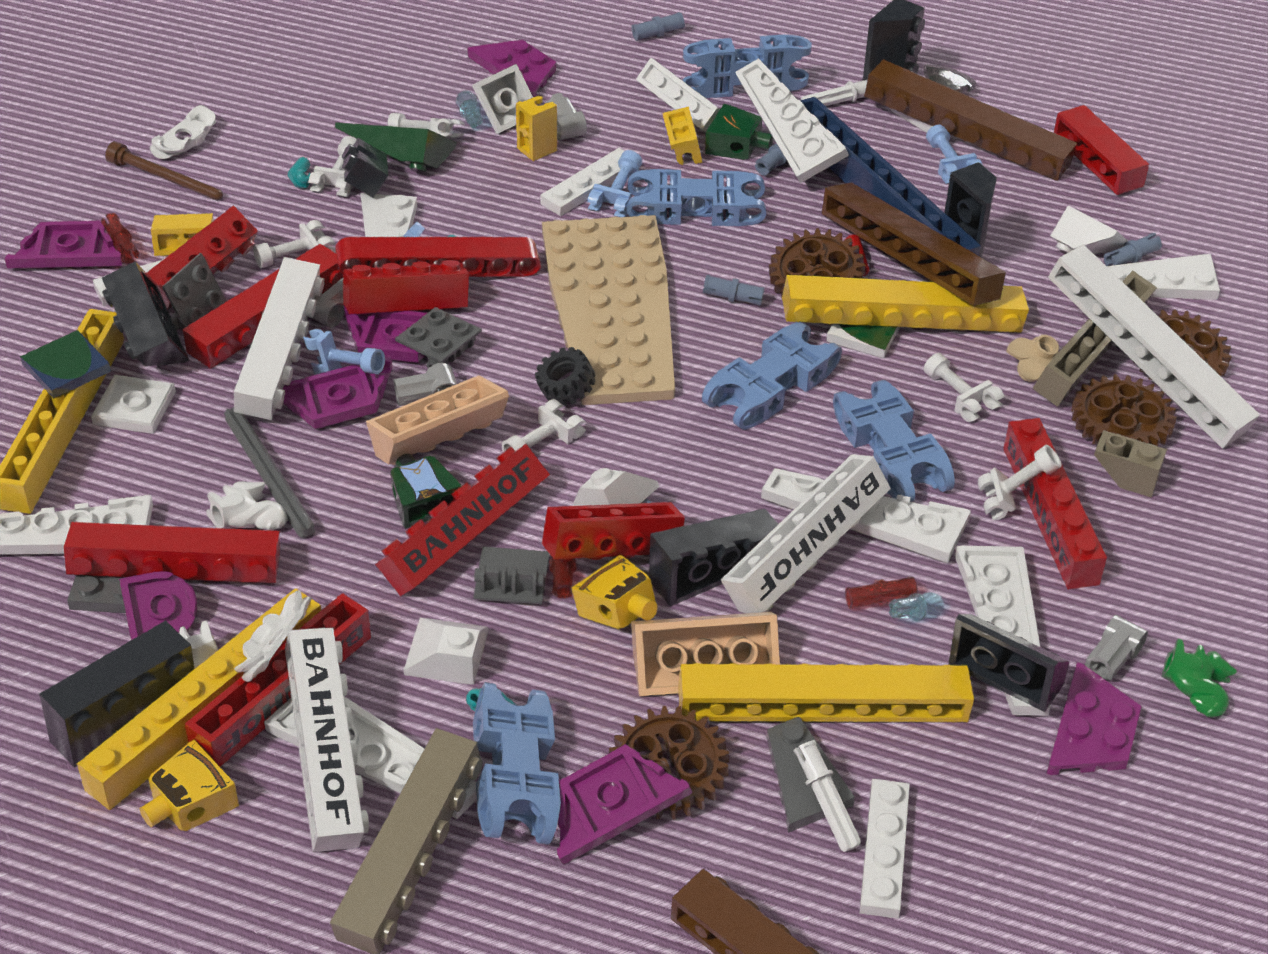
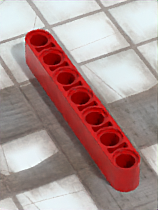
[335,237,541,277]

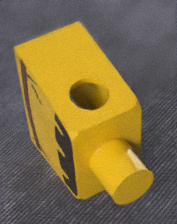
[572,555,658,629]
[139,740,239,831]

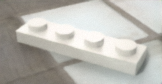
[636,58,720,132]
[540,148,624,216]
[859,778,910,919]

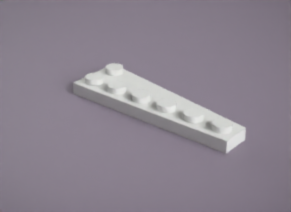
[735,59,849,183]
[761,468,971,563]
[0,495,153,554]
[955,546,1051,716]
[265,696,477,819]

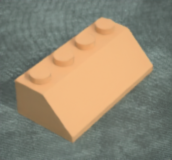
[366,375,509,465]
[631,612,780,696]

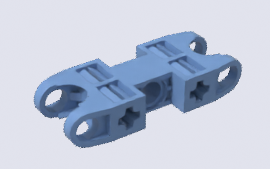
[682,34,812,98]
[627,169,766,226]
[702,322,842,430]
[833,380,955,502]
[473,682,561,845]

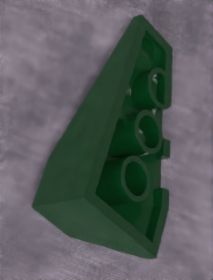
[335,122,457,172]

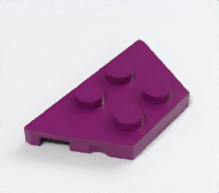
[467,39,556,97]
[5,220,122,268]
[344,306,459,362]
[282,355,393,429]
[1046,662,1142,775]
[557,744,692,865]

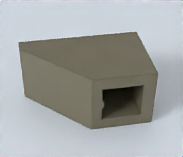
[1094,430,1167,498]

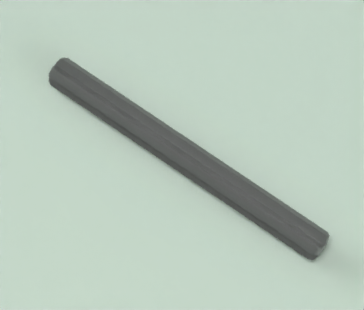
[224,407,315,539]

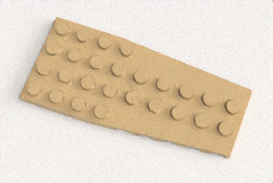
[542,215,675,405]

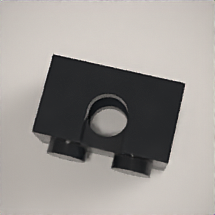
[342,138,389,198]

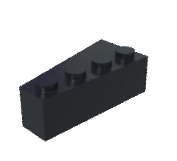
[649,508,778,607]
[39,620,194,768]

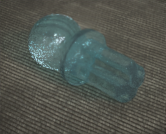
[456,90,483,128]
[889,592,944,621]

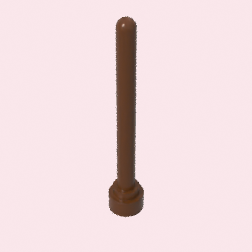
[105,141,223,200]

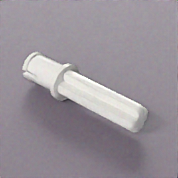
[801,80,867,106]
[793,740,861,852]

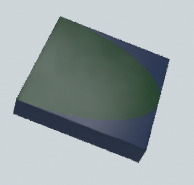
[20,330,111,399]

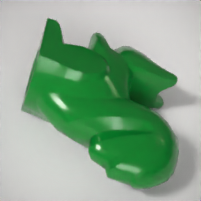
[1161,638,1237,718]

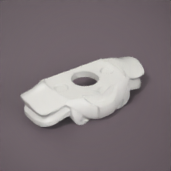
[150,105,216,159]
[234,590,311,682]

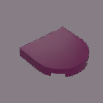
[119,572,197,640]

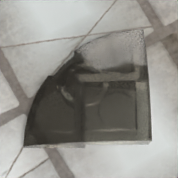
[924,64,976,92]

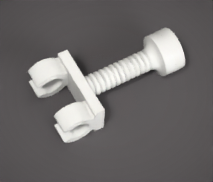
[388,113,465,138]
[308,136,357,197]
[253,220,336,268]
[924,353,1005,422]
[502,399,586,452]
[978,445,1062,520]

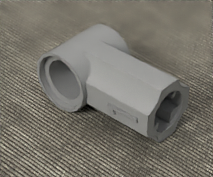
[546,93,587,140]
[309,278,344,328]
[393,363,457,406]
[1085,615,1148,680]

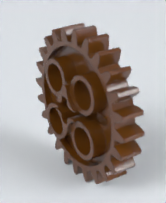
[769,228,865,300]
[1133,309,1232,380]
[1071,374,1177,446]
[609,706,729,820]

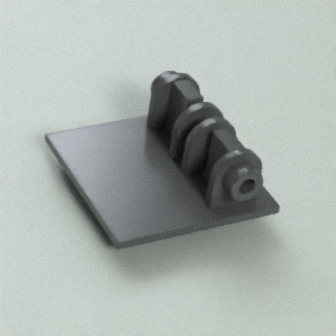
[162,253,227,330]
[395,307,482,368]
[473,547,550,604]

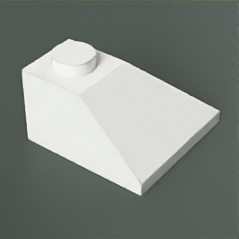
[472,64,533,134]
[1050,206,1128,254]
[572,468,659,506]
[404,617,488,685]

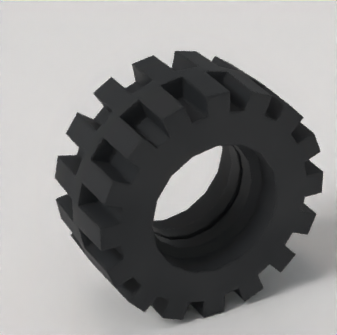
[535,347,596,406]

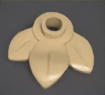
[1006,335,1059,382]

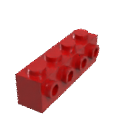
[1054,105,1149,195]
[147,205,258,310]
[343,260,469,314]
[542,502,685,562]

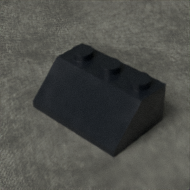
[862,0,925,81]
[944,162,997,258]
[102,262,189,367]
[948,614,1070,712]

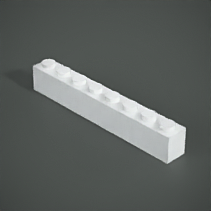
[1048,244,1260,449]

